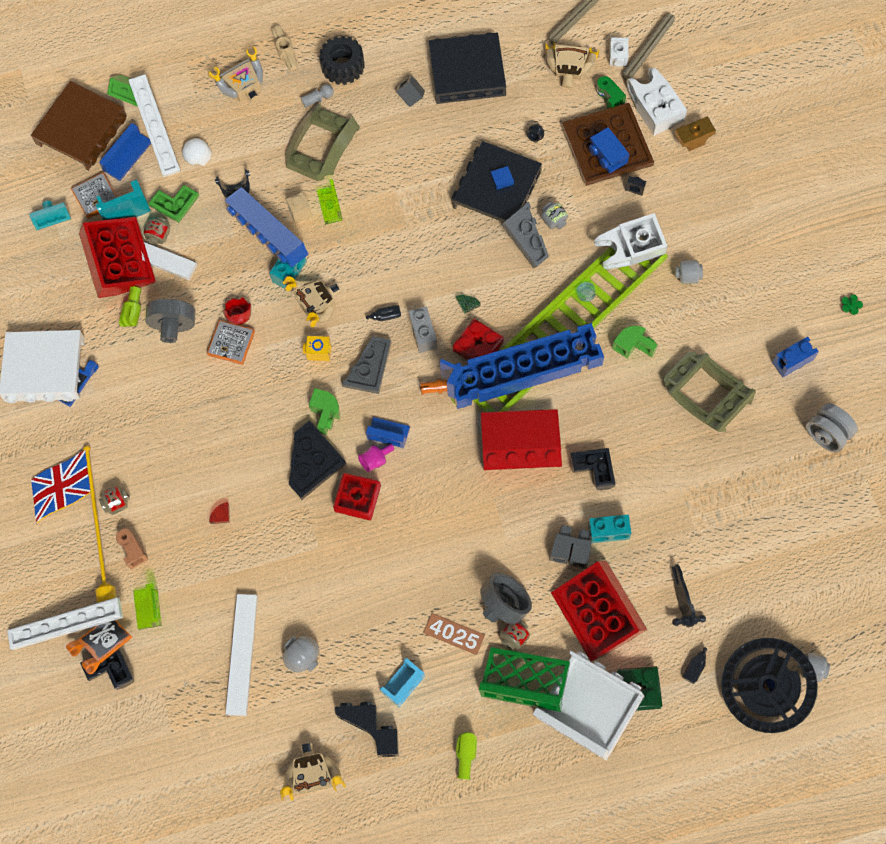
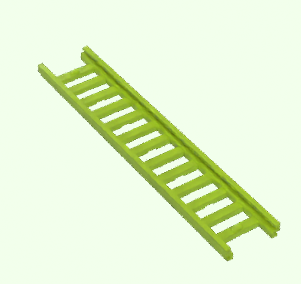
[451,247,668,412]

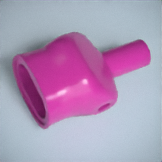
[358,444,394,472]

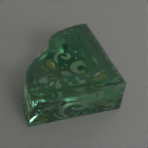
[456,295,481,314]

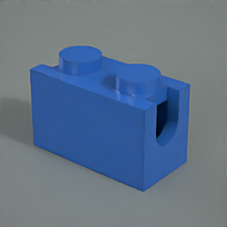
[589,127,629,173]
[772,336,819,378]

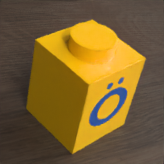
[303,336,331,361]

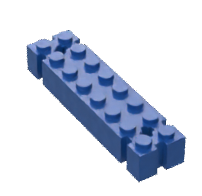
[447,323,604,409]

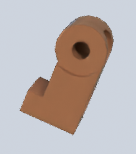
[116,529,148,569]

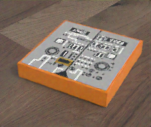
[71,172,117,219]
[207,320,255,365]

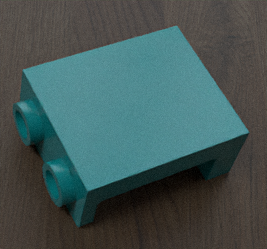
[95,180,151,220]

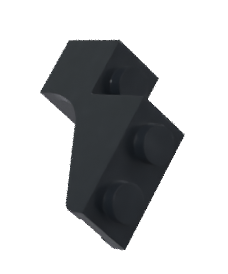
[335,702,399,758]

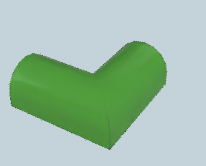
[148,185,199,223]

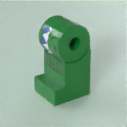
[597,76,626,109]

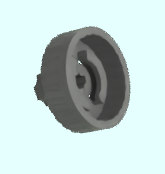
[145,299,196,344]
[480,572,532,624]

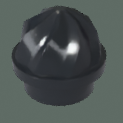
[527,123,545,142]

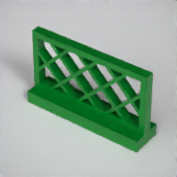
[479,647,570,712]

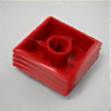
[453,318,504,360]
[333,473,381,521]

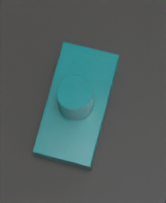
[29,201,71,231]

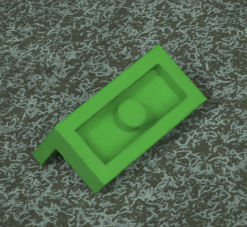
[107,74,151,107]

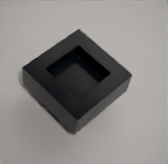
[625,176,647,196]

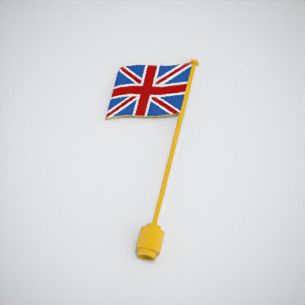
[31,446,116,603]

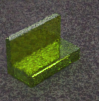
[317,179,343,225]
[133,583,162,630]

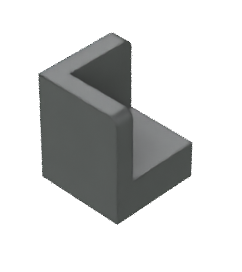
[396,75,425,107]

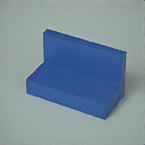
[440,359,464,399]
[366,417,410,448]

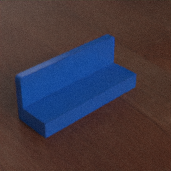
[99,123,151,181]

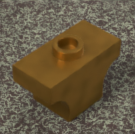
[675,116,716,151]

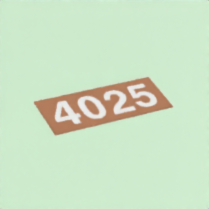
[423,613,485,655]

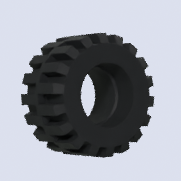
[319,36,365,85]

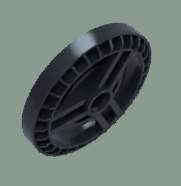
[721,638,818,733]

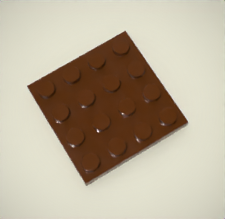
[562,103,654,186]

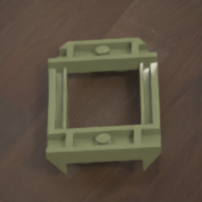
[285,103,360,181]
[663,352,756,432]

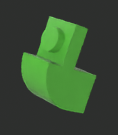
[612,326,658,359]
[309,388,340,435]

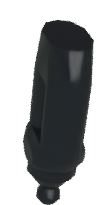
[366,305,401,321]
[682,647,708,684]

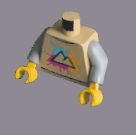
[208,46,263,103]

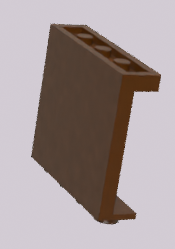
[31,81,127,171]

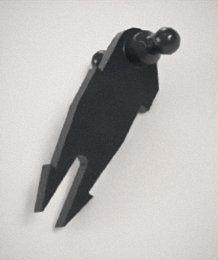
[672,564,706,628]

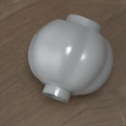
[283,636,319,673]

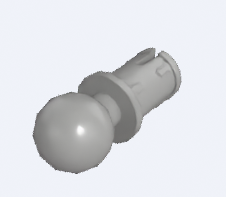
[301,84,334,108]

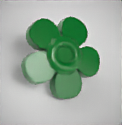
[841,295,863,315]

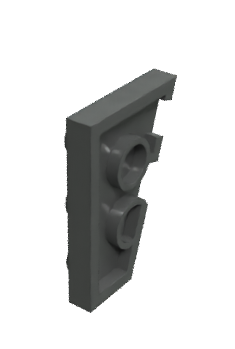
[501,202,549,268]
[342,336,392,394]

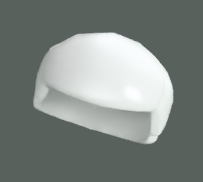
[182,138,212,166]

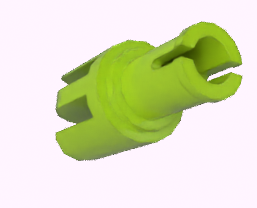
[119,286,142,327]
[455,732,477,780]

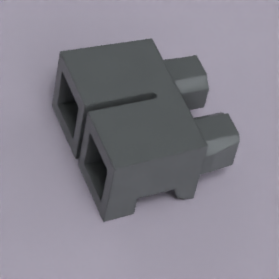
[550,525,591,569]

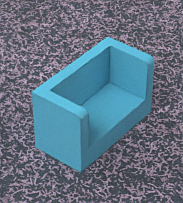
[379,658,425,707]

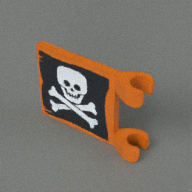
[66,620,132,674]

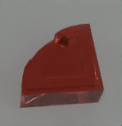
[209,502,230,524]

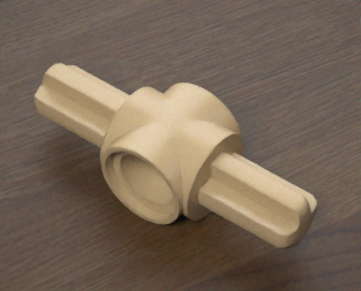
[272,25,298,71]

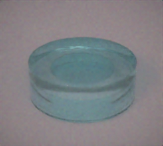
[577,282,596,301]

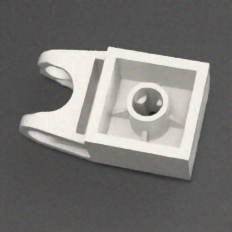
[627,68,687,136]
[594,213,668,269]

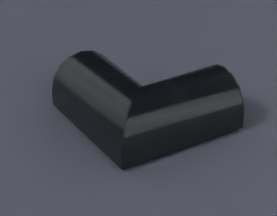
[570,448,616,490]
[80,648,134,690]

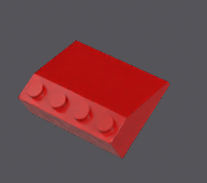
[79,217,156,298]
[481,409,562,470]
[551,561,647,662]

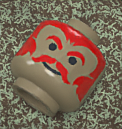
[143,217,170,246]
[99,486,130,515]
[500,620,530,651]

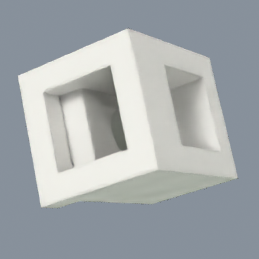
[610,37,629,67]

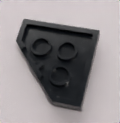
[289,420,346,500]

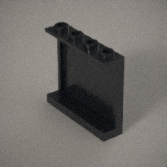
[429,32,506,104]
[451,141,542,222]

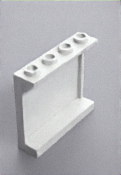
[0,330,85,403]
[533,651,644,761]

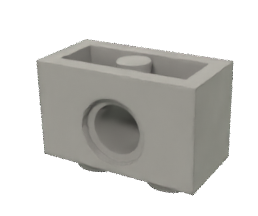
[409,306,437,353]

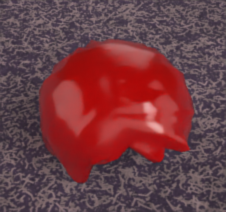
[223,297,251,325]

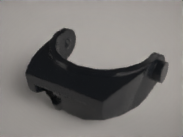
[215,169,250,198]

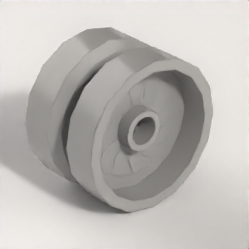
[806,403,858,453]

